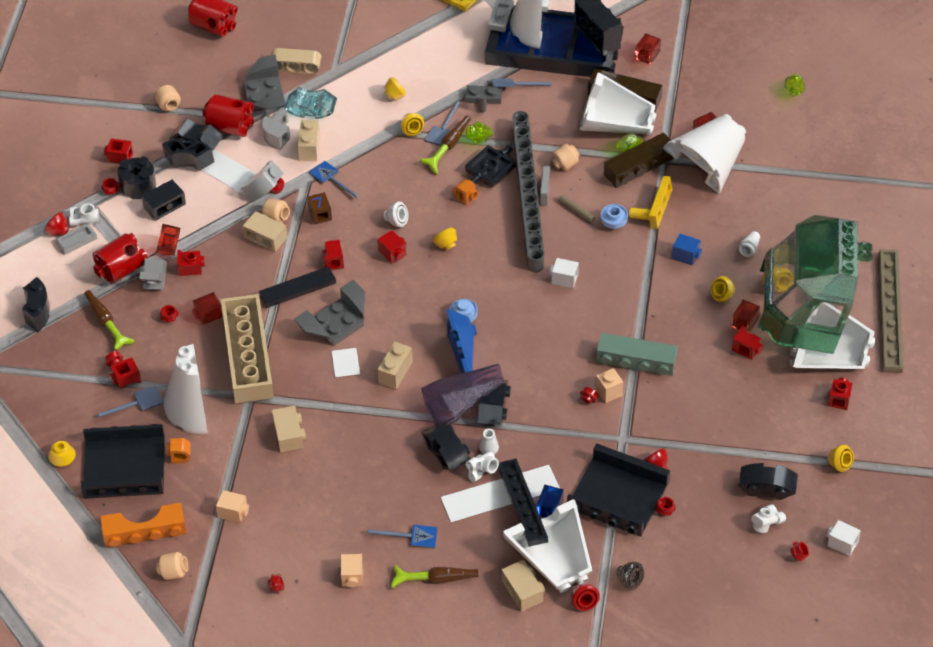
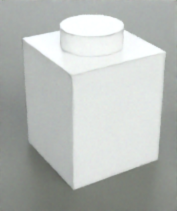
[549,258,579,288]
[826,520,861,557]

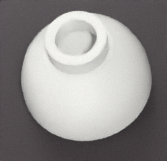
[384,201,408,227]

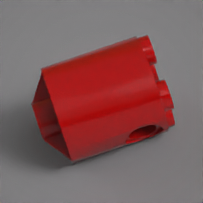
[188,0,238,37]
[203,94,254,137]
[92,233,148,284]

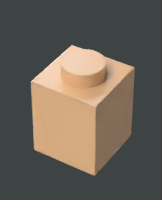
[596,368,623,403]
[216,490,249,523]
[341,554,363,588]

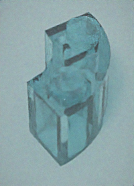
[284,87,337,119]

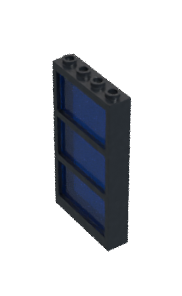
[485,5,624,77]

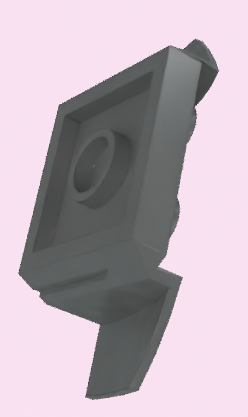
[244,55,286,112]
[294,280,365,346]

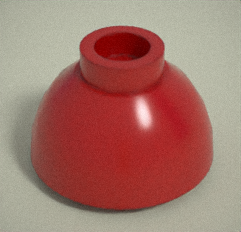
[44,212,69,236]
[643,448,668,469]
[571,583,600,611]

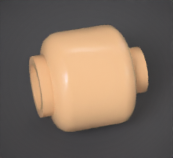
[155,85,181,111]
[552,144,580,171]
[261,198,290,223]
[156,552,188,580]

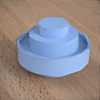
[600,204,628,229]
[450,299,478,323]

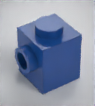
[672,233,702,265]

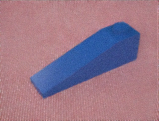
[446,309,477,393]

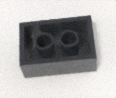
[574,0,622,57]

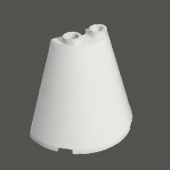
[510,0,550,49]
[579,73,657,135]
[663,114,746,194]
[789,293,875,369]
[164,344,208,434]
[503,499,592,593]

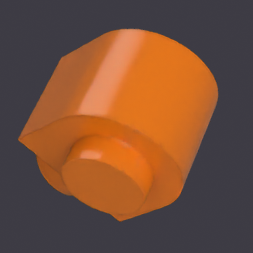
[452,179,479,205]
[166,438,191,463]

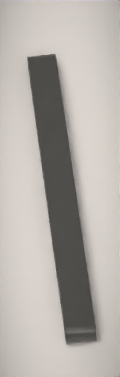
[512,111,544,272]

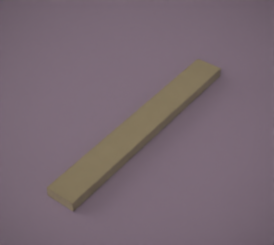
[879,249,903,373]

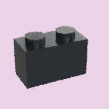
[141,179,186,221]

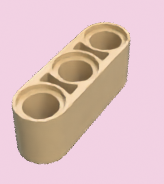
[271,48,322,74]

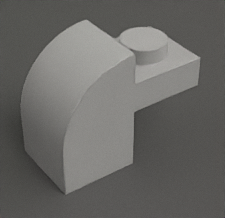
[262,107,290,150]
[240,160,284,202]
[140,259,167,290]

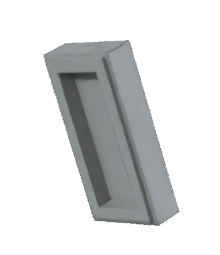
[540,166,550,206]
[55,223,98,255]

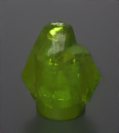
[784,73,805,97]
[466,121,493,144]
[616,133,643,152]

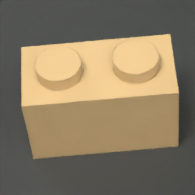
[298,120,320,161]
[243,211,288,252]
[378,341,413,390]
[272,405,306,453]
[502,559,545,612]

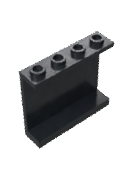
[81,424,165,499]
[567,443,671,537]

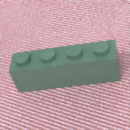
[596,333,678,376]

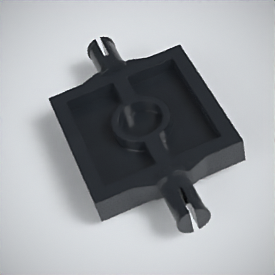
[465,145,516,187]

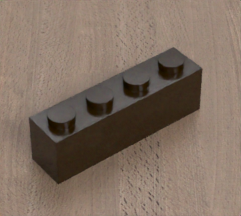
[588,69,663,112]
[604,132,674,188]

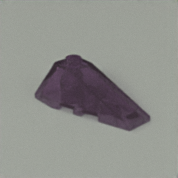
[421,364,504,425]

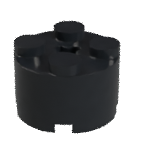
[117,156,157,199]

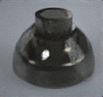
[616,561,644,590]

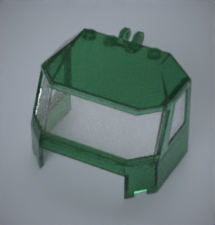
[758,215,873,354]

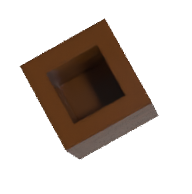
[307,192,332,225]

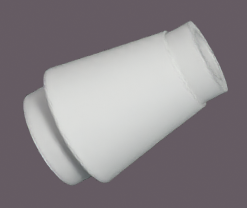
[739,231,760,257]
[479,429,499,455]

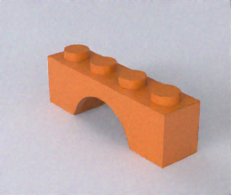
[101,503,187,547]

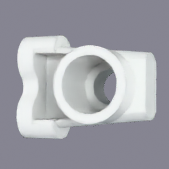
[69,203,99,226]
[466,451,499,482]
[751,504,786,533]

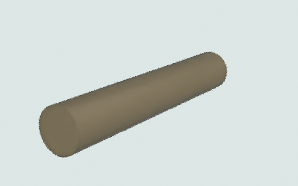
[559,195,596,223]

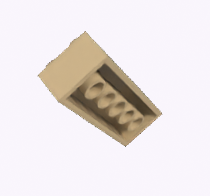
[221,294,274,404]

